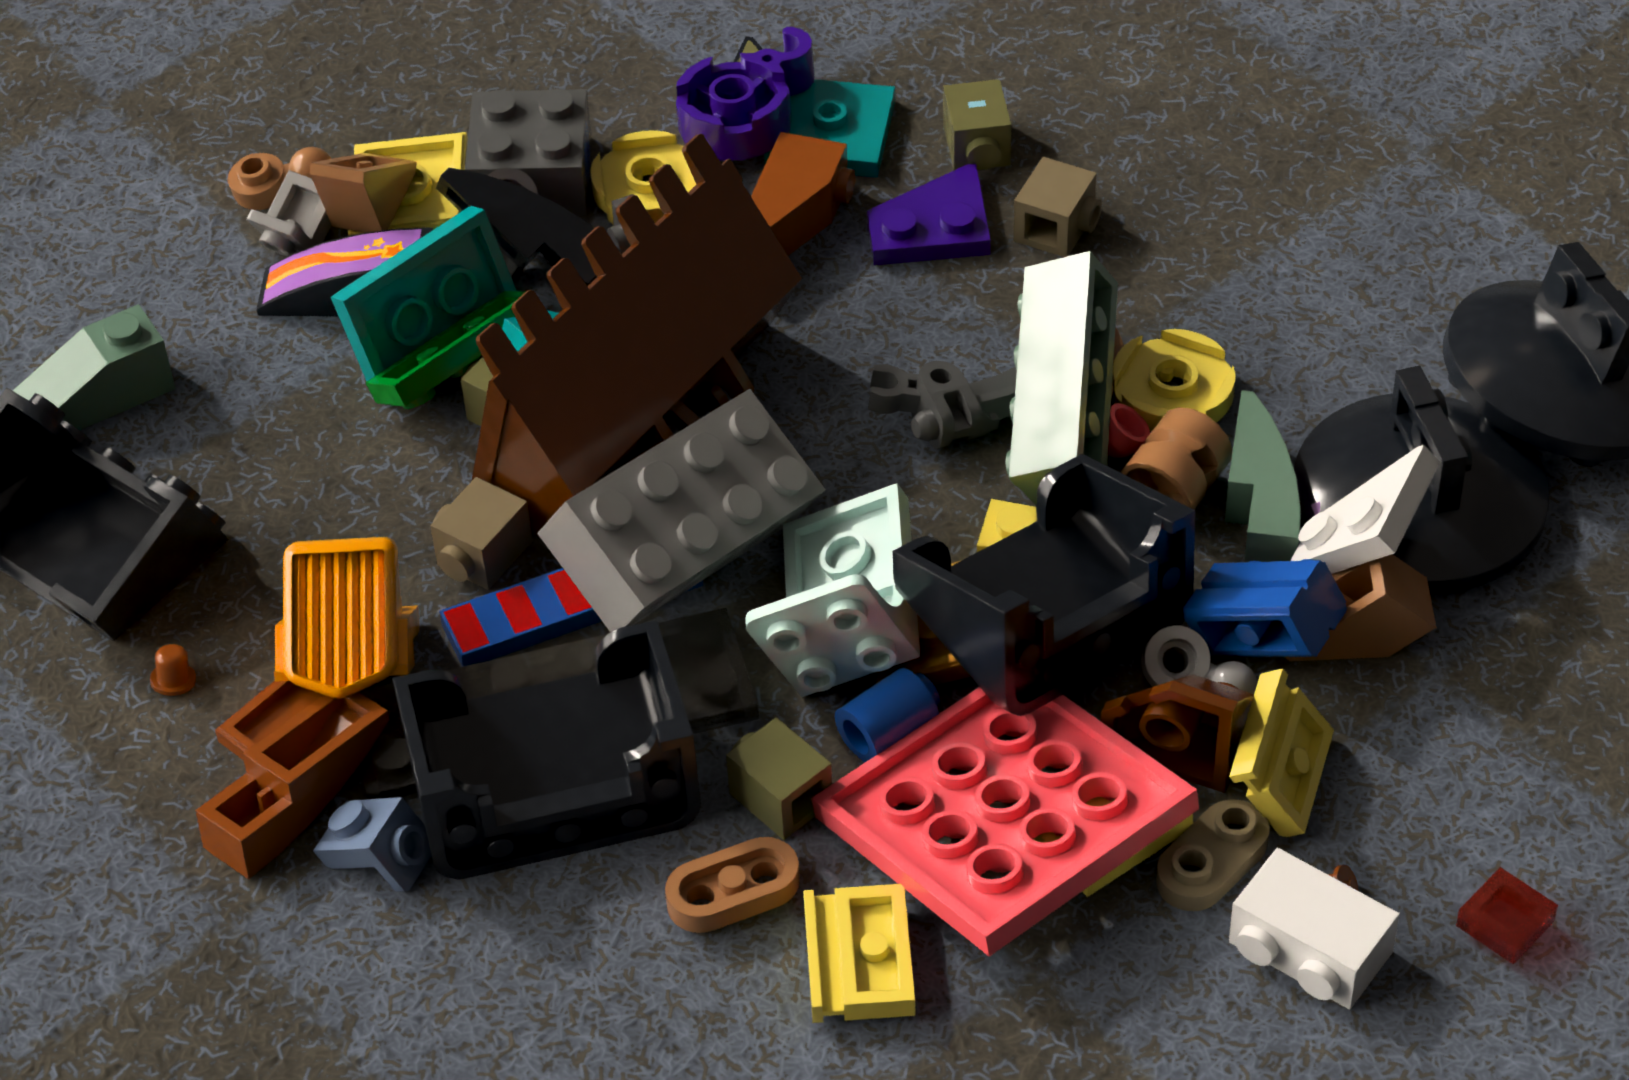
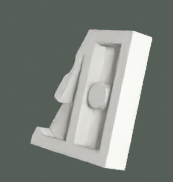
[1291,445,1441,574]

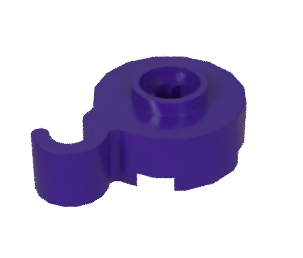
[676,27,815,160]

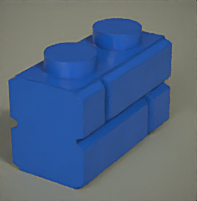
[1183,559,1347,657]

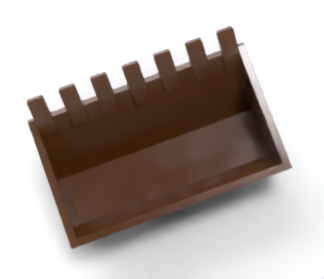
[472,134,802,538]

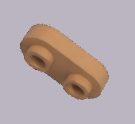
[665,837,800,933]

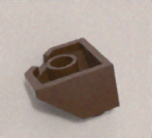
[1101,674,1254,793]

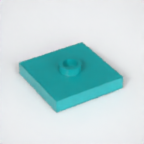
[764,79,896,178]

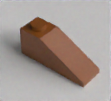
[751,132,856,256]

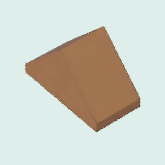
[310,153,417,233]

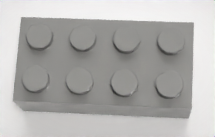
[537,389,826,632]

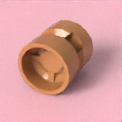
[1120,407,1233,510]

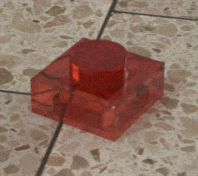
[1456,867,1558,965]

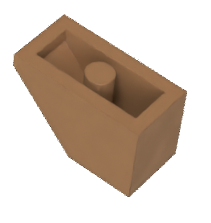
[1285,554,1437,661]

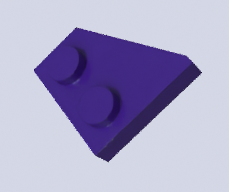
[867,164,991,265]

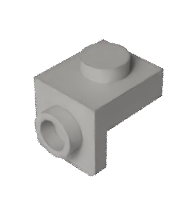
[246,170,331,256]

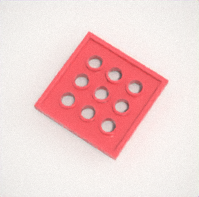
[811,687,1199,957]

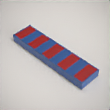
[439,568,703,670]

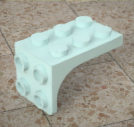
[745,483,920,697]

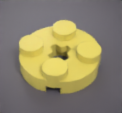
[591,130,696,225]
[1112,329,1236,431]

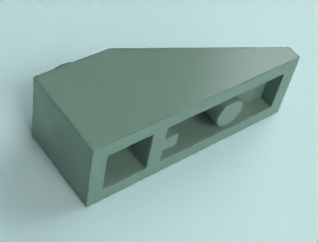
[13,304,176,430]

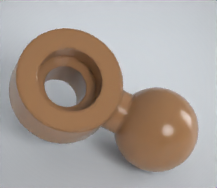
[228,147,332,210]

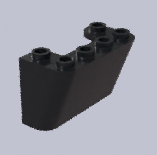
[0,388,229,641]

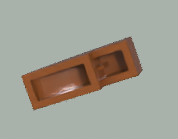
[195,692,389,879]

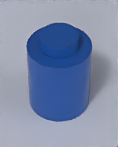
[835,668,940,763]

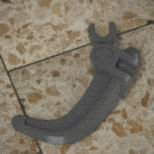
[868,360,1017,449]

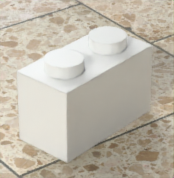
[1229,847,1400,1010]

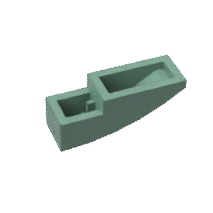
[1225,390,1301,562]

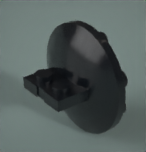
[1443,242,1629,467]
[1294,365,1549,595]

